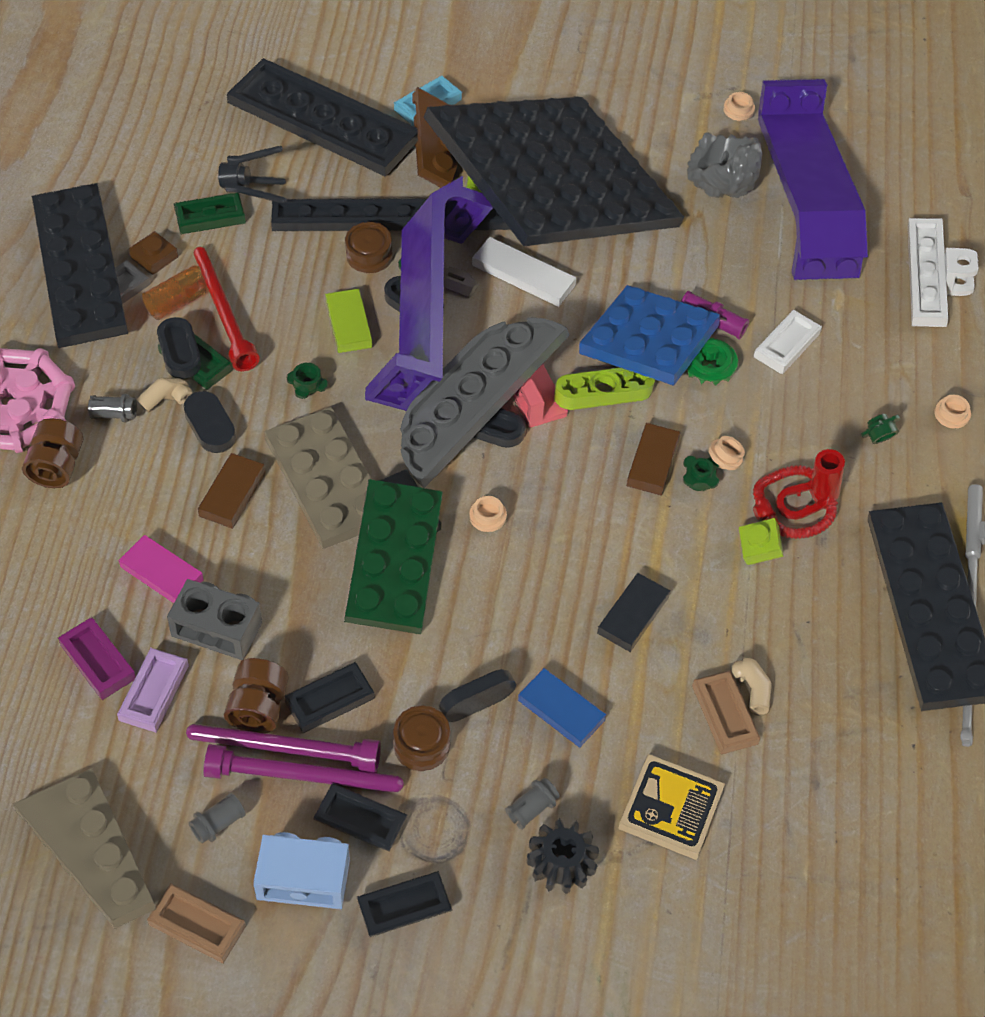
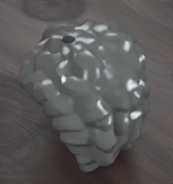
[687,132,762,198]

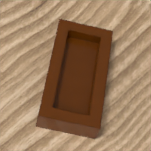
[626,423,681,496]
[198,453,265,529]

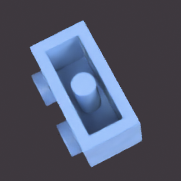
[253,832,350,909]

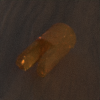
[142,265,207,320]

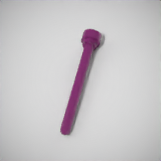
[186,724,381,773]
[203,744,404,792]

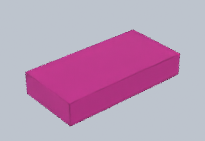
[118,535,204,603]

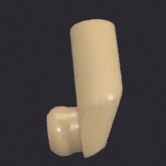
[136,378,192,412]
[732,657,771,715]

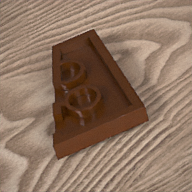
[412,87,458,188]

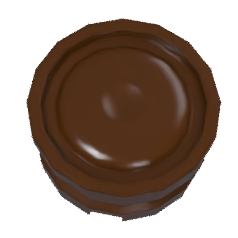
[345,222,393,273]
[393,705,451,771]

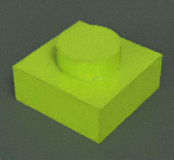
[739,518,784,565]

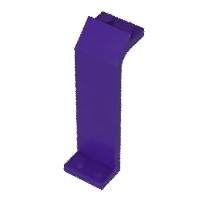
[758,79,868,280]
[365,176,493,411]

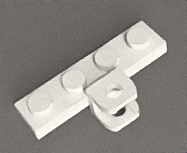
[908,218,978,327]

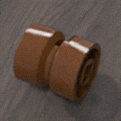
[22,418,84,489]
[224,658,289,733]

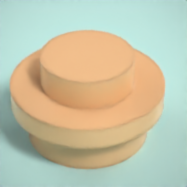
[723,92,755,121]
[934,395,971,428]
[709,436,745,470]
[469,496,507,532]

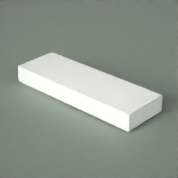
[472,237,576,307]

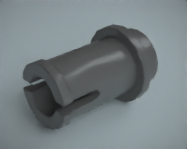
[88,393,137,422]
[505,778,560,830]
[189,793,246,844]

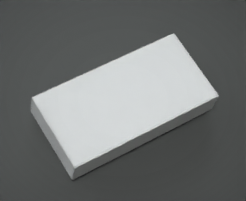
[754,310,822,375]

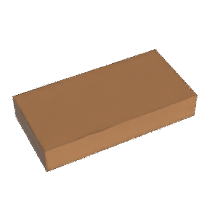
[692,670,760,755]
[147,883,246,963]

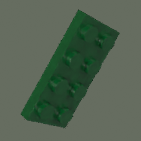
[344,479,443,634]

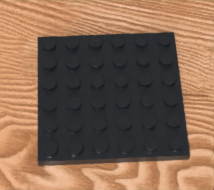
[424,96,684,246]

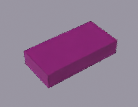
[58,617,136,700]

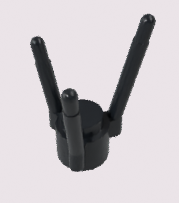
[218,146,287,204]

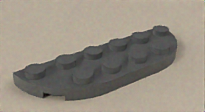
[400,317,569,488]

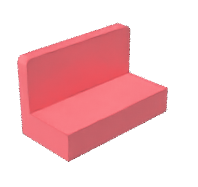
[513,364,568,428]

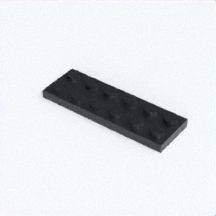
[226,58,418,177]
[32,183,129,348]
[867,502,985,711]

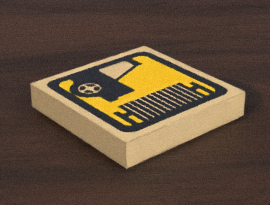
[618,754,725,860]

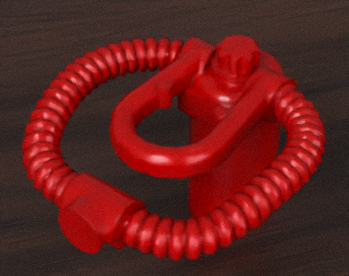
[753,449,845,539]

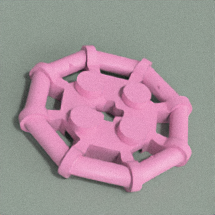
[0,348,75,454]

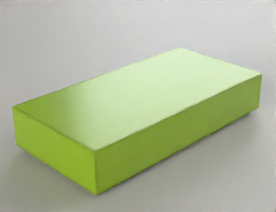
[325,289,372,353]

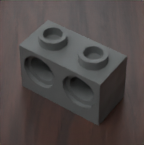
[167,579,262,660]

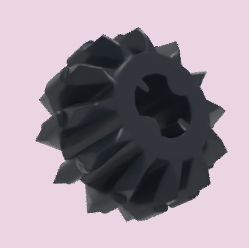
[526,818,599,894]

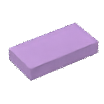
[117,648,189,733]

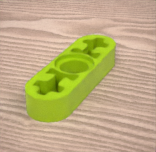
[554,368,655,410]

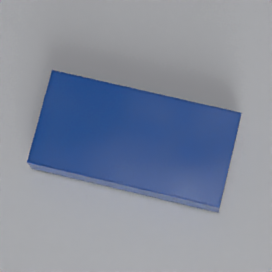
[518,668,606,748]

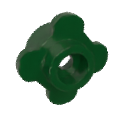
[286,363,328,399]
[861,413,901,444]
[683,456,719,491]

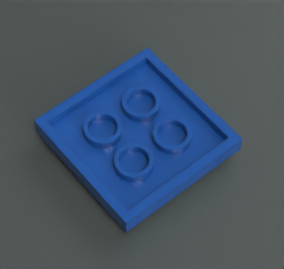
[579,285,720,386]

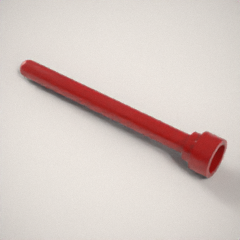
[193,247,260,372]

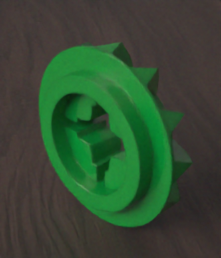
[687,338,738,386]

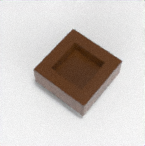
[129,231,178,275]

